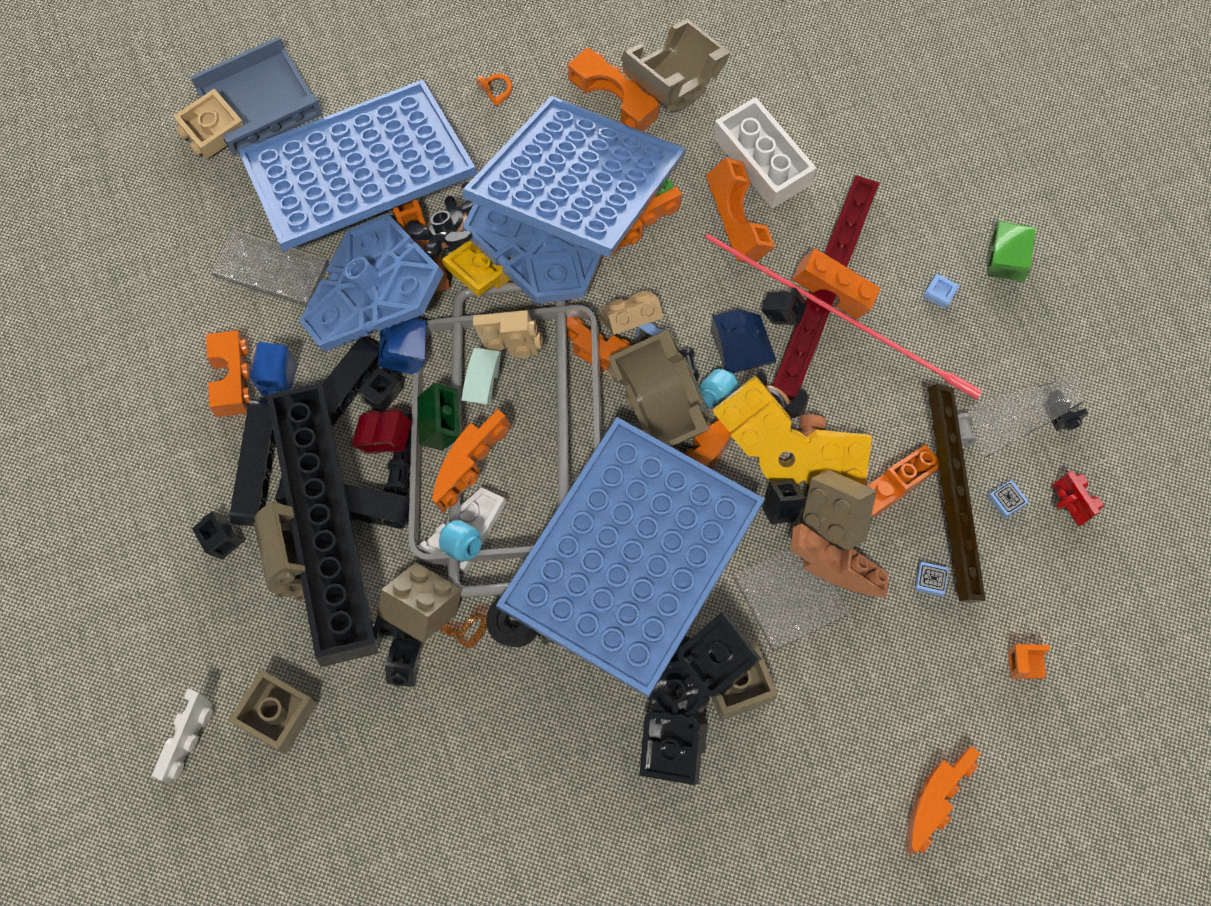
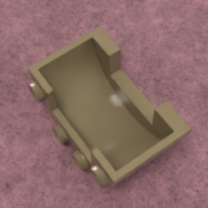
[621,18,730,112]
[608,330,711,447]
[254,502,305,600]

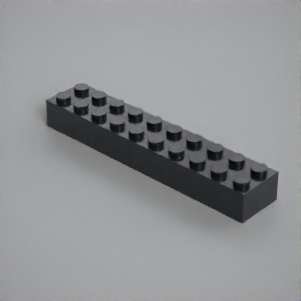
[266,383,379,667]

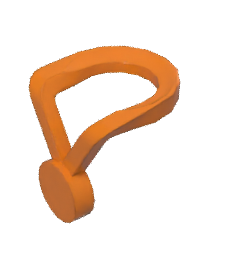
[476,73,513,105]

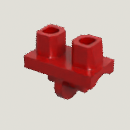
[1052,470,1104,527]

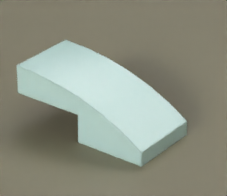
[461,348,501,405]

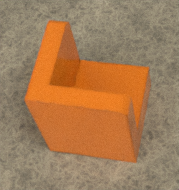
[1008,644,1050,679]

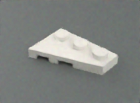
[418,487,507,573]
[152,688,214,785]

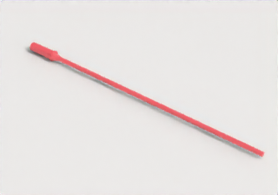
[705,234,982,400]

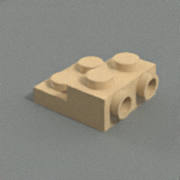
[173,89,244,159]
[598,291,663,335]
[473,310,543,358]

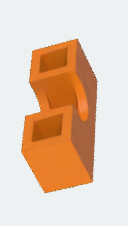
[792,248,881,319]
[206,330,252,417]

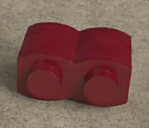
[351,409,412,454]

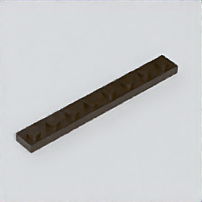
[928,384,986,603]

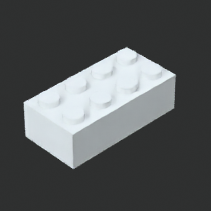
[713,97,817,209]

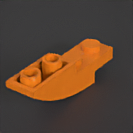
[601,186,682,258]
[566,317,632,372]
[432,409,511,512]
[683,418,732,469]
[867,444,940,518]
[906,746,981,855]

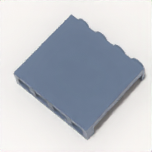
[190,36,322,156]

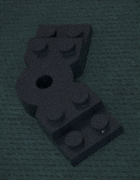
[639,612,762,785]

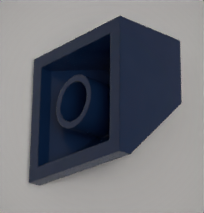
[710,309,777,374]

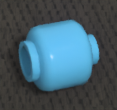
[700,369,739,408]
[439,520,482,562]

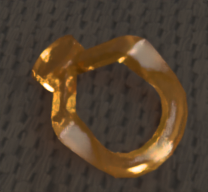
[439,613,487,649]

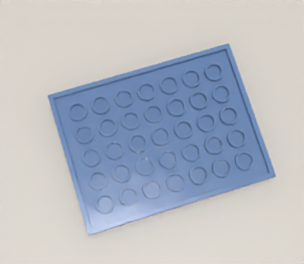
[238,80,477,251]
[462,96,686,257]
[496,417,765,698]

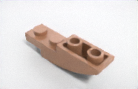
[790,523,888,598]

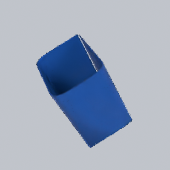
[378,318,426,375]
[249,342,298,397]

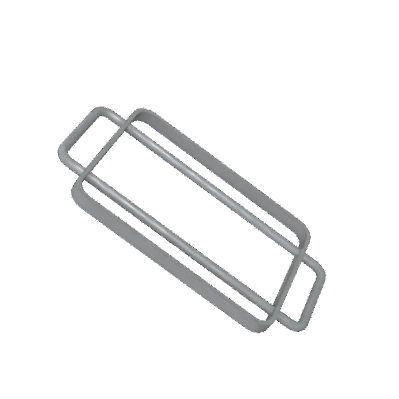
[408,282,602,597]

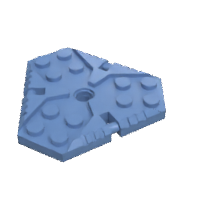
[463,204,601,304]
[299,214,444,352]

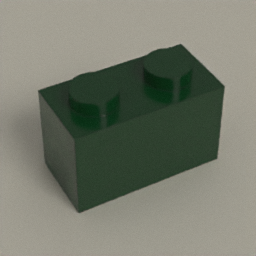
[417,383,460,451]

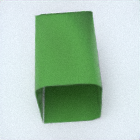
[987,221,1036,282]

